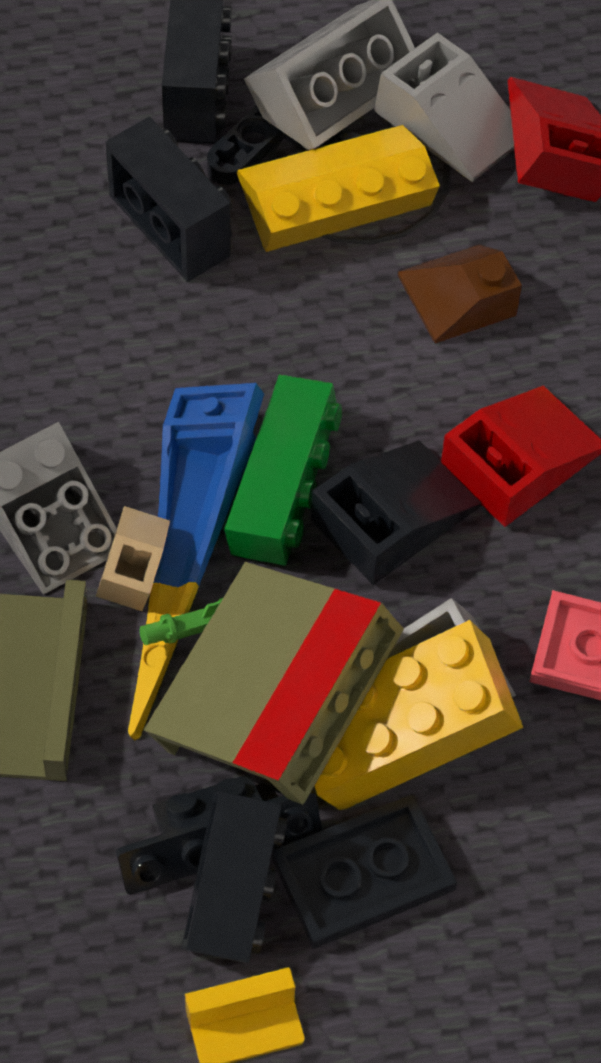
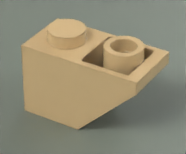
[96,506,170,611]

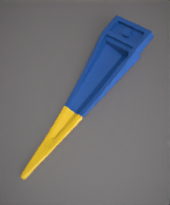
[128,383,264,741]

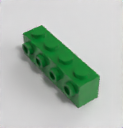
[224,374,342,565]

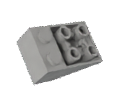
[374,32,514,182]
[0,422,117,595]

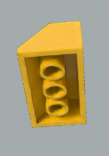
[237,125,440,252]

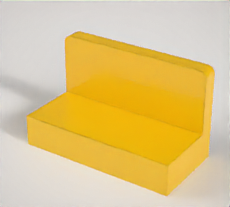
[185,967,304,1063]

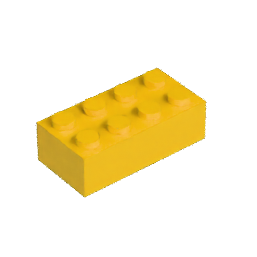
[314,620,523,810]

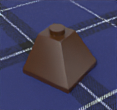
[398,245,522,344]

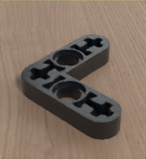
[207,105,360,185]

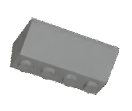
[244,0,415,150]

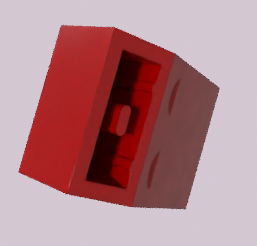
[508,77,601,202]
[441,386,601,527]

